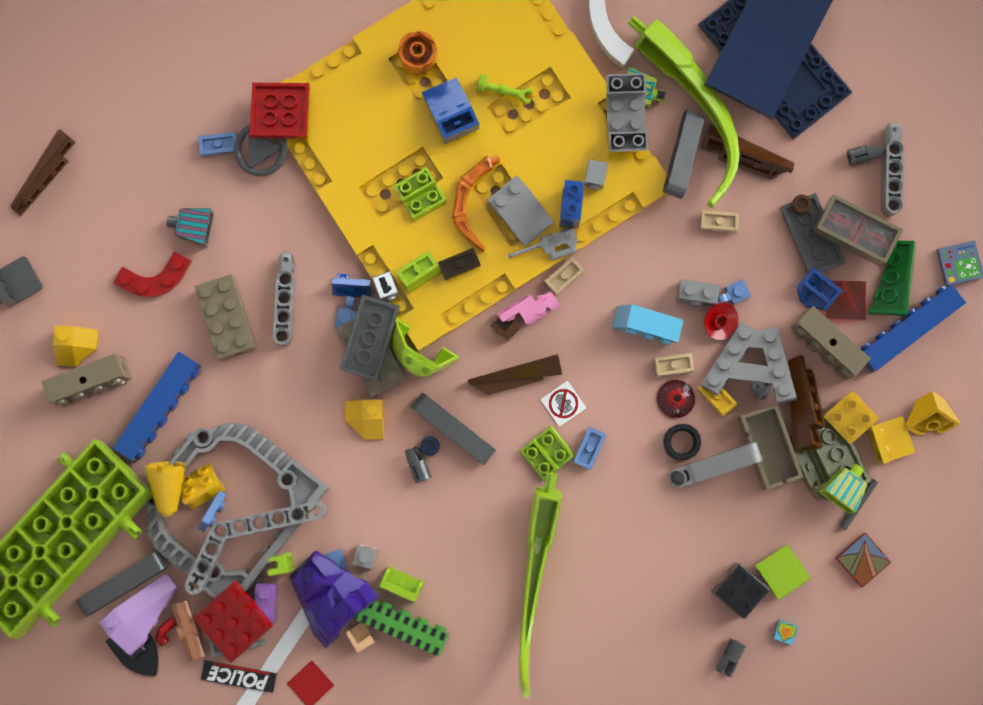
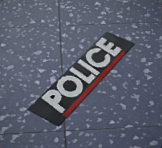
[201,660,277,693]

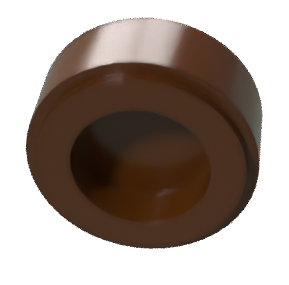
[791,194,812,214]

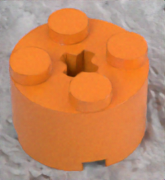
[398,31,437,75]

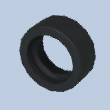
[663,423,701,460]

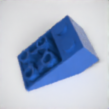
[422,77,479,144]

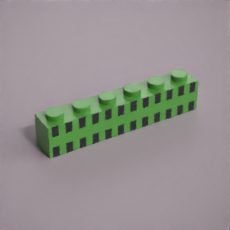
[353,601,449,656]

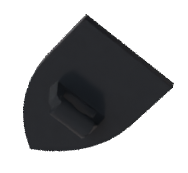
[105,633,159,676]

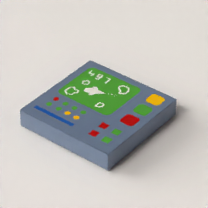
[936,241,983,286]

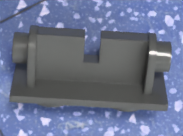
[751,381,771,401]

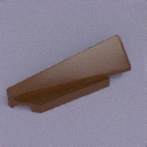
[701,124,794,180]
[10,129,76,216]
[468,354,562,395]
[788,355,826,451]

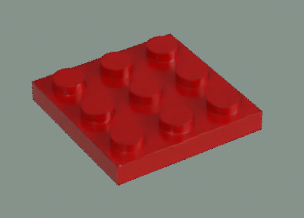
[249,82,310,139]
[193,581,274,664]

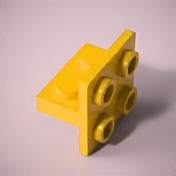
[824,391,879,444]
[180,463,226,510]

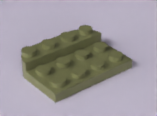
[790,418,871,500]

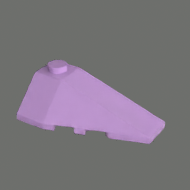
[99,573,178,656]

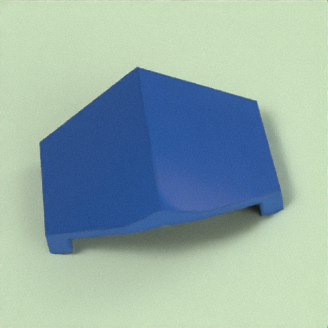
[796,267,843,311]

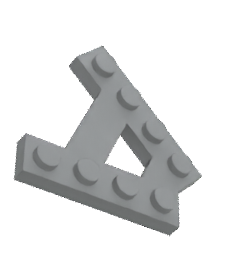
[701,322,797,404]

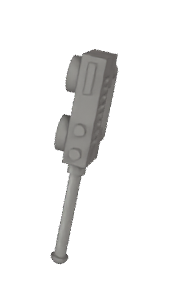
[508,227,578,260]

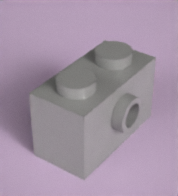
[676,279,720,307]

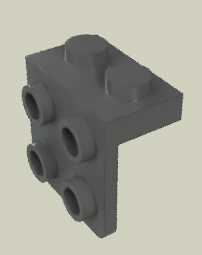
[0,256,43,307]

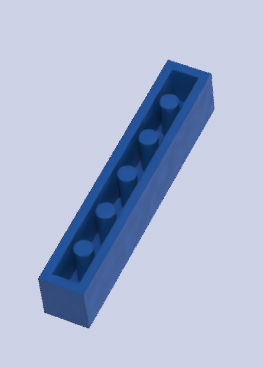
[860,285,966,373]
[113,352,201,462]

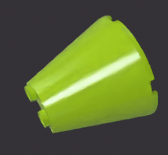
[389,318,459,377]

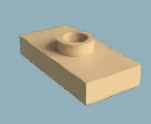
[699,210,739,232]
[544,256,585,296]
[653,352,695,377]

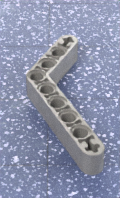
[185,502,327,595]

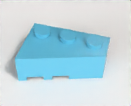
[612,304,684,345]

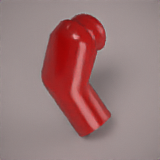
[155,617,177,646]

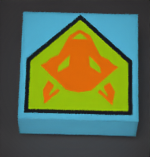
[773,620,798,645]

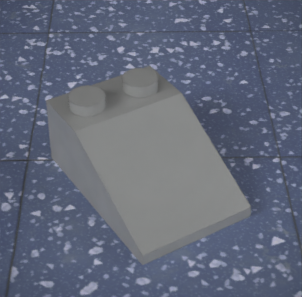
[487,175,554,247]

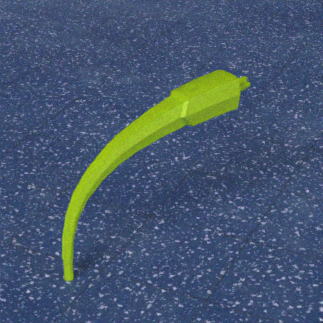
[628,16,740,208]
[519,472,563,698]

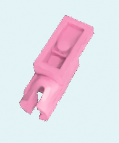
[496,291,560,325]

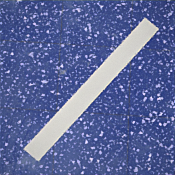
[236,608,309,705]

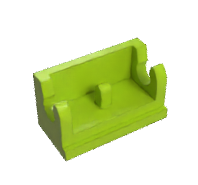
[396,251,442,293]
[267,552,295,576]
[379,566,424,602]

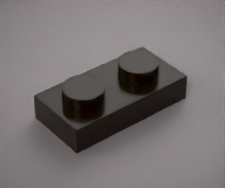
[438,248,481,281]

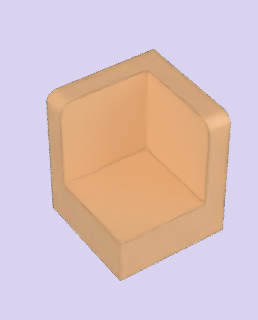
[346,623,376,653]

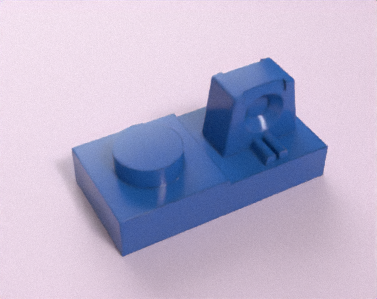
[332,273,371,297]

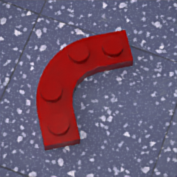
[113,251,192,298]

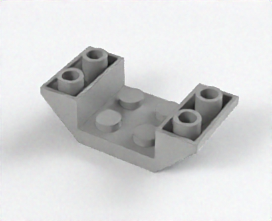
[606,73,648,152]

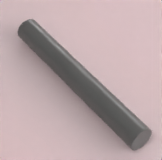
[840,479,878,530]

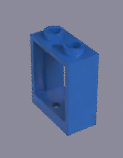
[559,180,584,229]

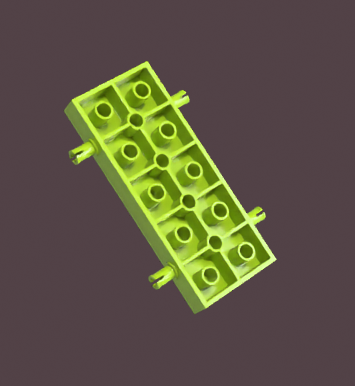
[0,439,153,639]

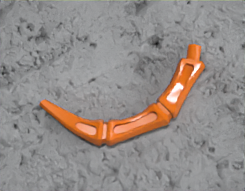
[452,155,500,252]

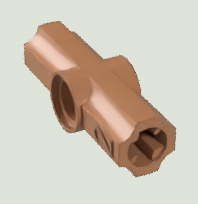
[172,600,206,662]

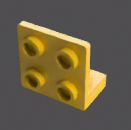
[867,417,915,464]

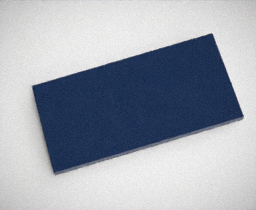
[698,0,852,140]
[704,0,833,120]

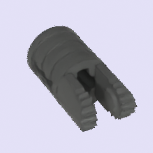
[847,145,885,166]
[405,446,432,483]
[716,638,746,677]

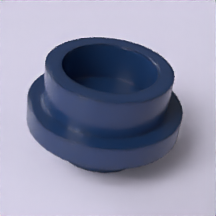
[420,437,440,456]

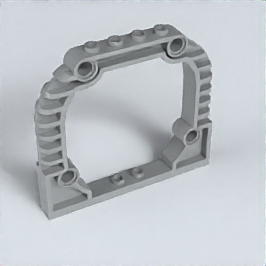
[145,423,330,599]

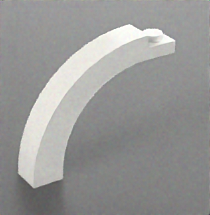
[588,0,634,70]

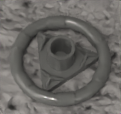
[234,124,288,177]

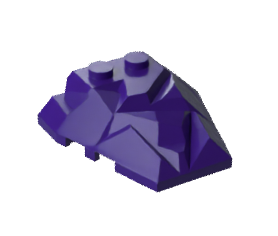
[289,551,379,649]

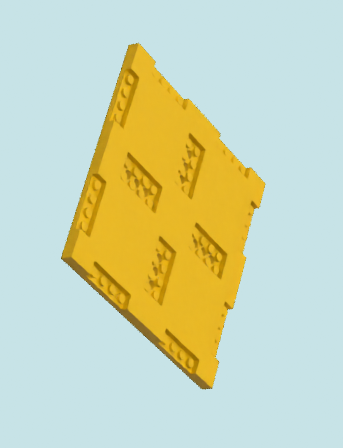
[280,0,667,352]

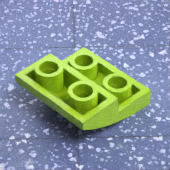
[394,167,447,221]
[520,425,575,481]
[755,544,811,601]

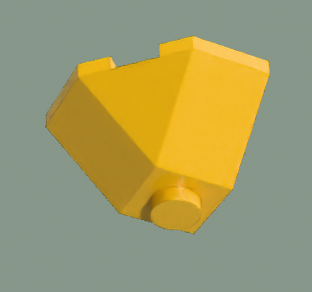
[53,325,99,367]
[905,391,960,435]
[345,400,384,440]

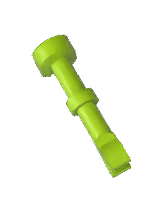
[476,74,533,104]

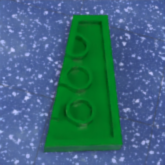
[867,240,916,316]

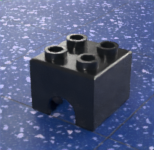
[711,563,770,619]

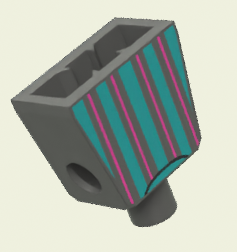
[166,208,214,247]

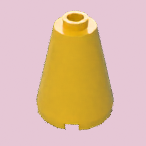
[145,461,185,516]

